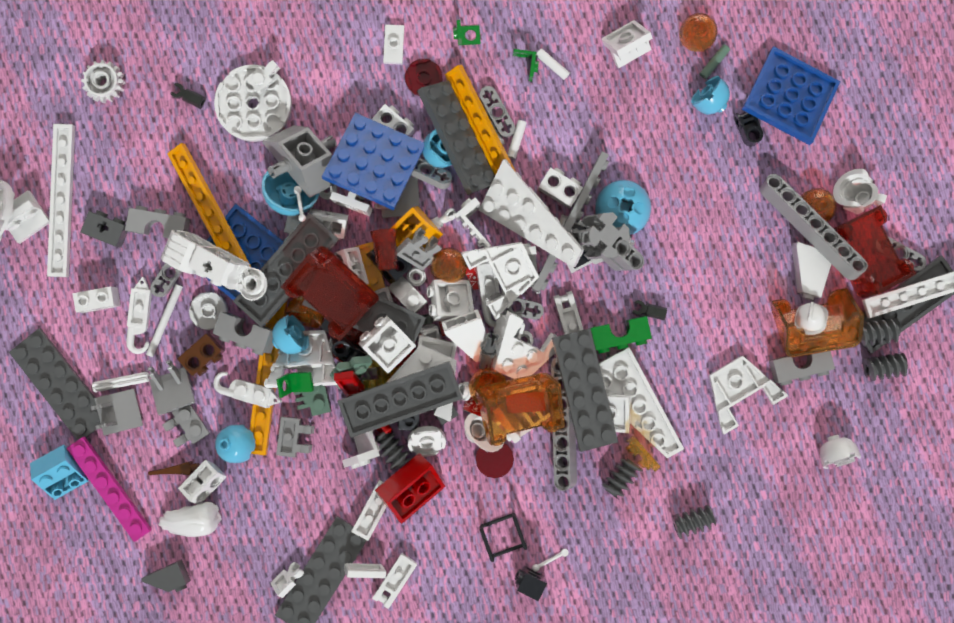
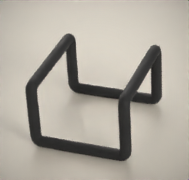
[479,513,527,562]

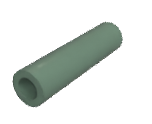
[699,44,730,80]

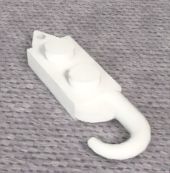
[476,261,500,327]
[126,277,152,354]
[213,371,282,408]

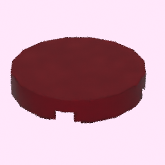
[405,59,443,96]
[475,443,514,478]

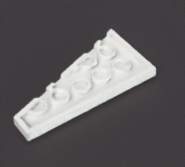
[479,159,584,267]
[599,347,684,458]

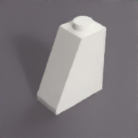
[792,242,831,300]
[441,309,486,362]

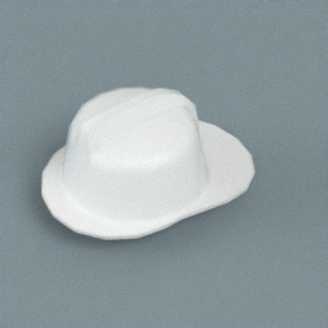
[794,302,828,335]
[464,413,505,452]

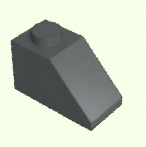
[141,559,191,592]

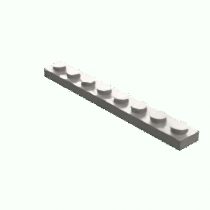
[531,151,609,293]

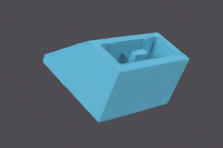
[30,444,88,500]

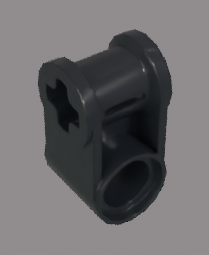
[734,112,763,147]
[329,334,367,362]

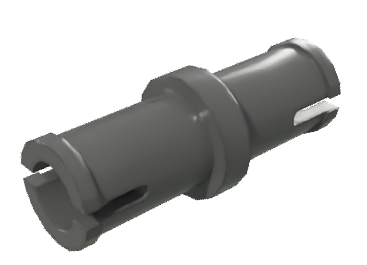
[478,333,499,371]

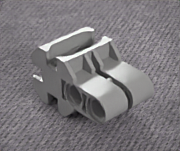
[571,212,644,271]

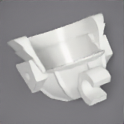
[833,169,887,214]

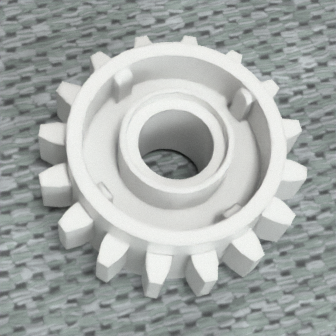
[81,60,126,103]

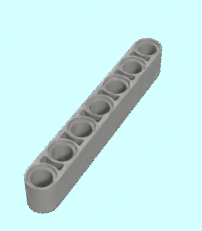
[760,174,868,280]
[551,358,577,491]

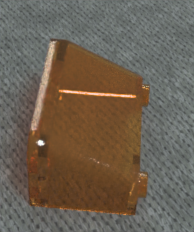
[771,288,865,357]
[476,373,565,446]

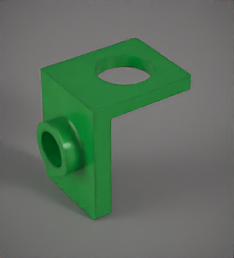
[453,20,481,46]
[513,49,539,81]
[276,372,314,398]

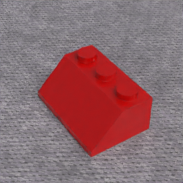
[375,453,446,524]

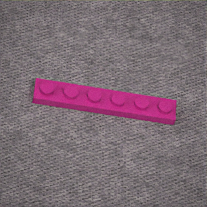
[67,436,152,542]

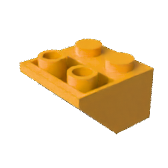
[385,206,443,248]

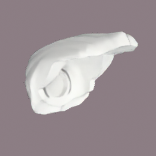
[158,502,222,537]

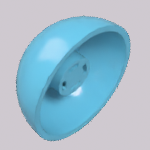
[261,171,319,216]
[595,180,651,235]

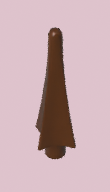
[148,461,200,475]

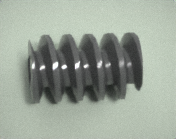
[855,318,901,347]
[862,353,908,381]
[375,426,412,470]
[602,458,643,500]
[672,505,716,539]

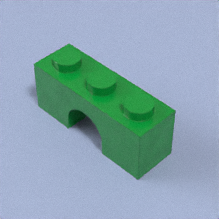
[590,316,652,354]

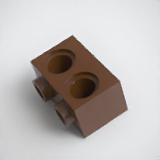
[177,333,225,376]

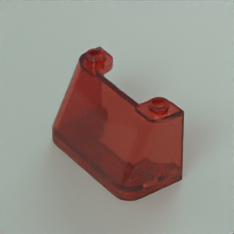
[833,205,916,298]
[281,246,379,342]

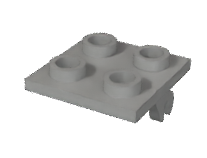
[374,177,420,218]
[147,360,196,416]
[91,389,143,436]

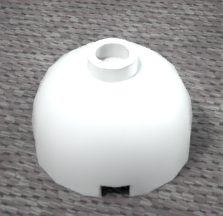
[820,435,861,469]

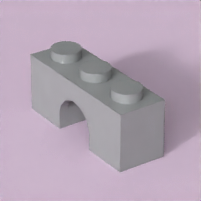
[125,206,190,239]
[213,312,274,355]
[769,347,835,386]

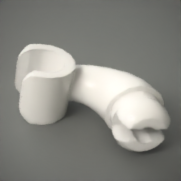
[431,208,456,229]

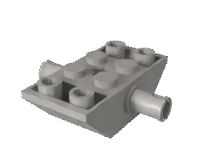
[262,125,337,198]

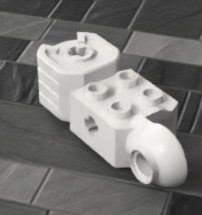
[160,230,268,301]

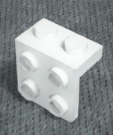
[342,430,380,469]

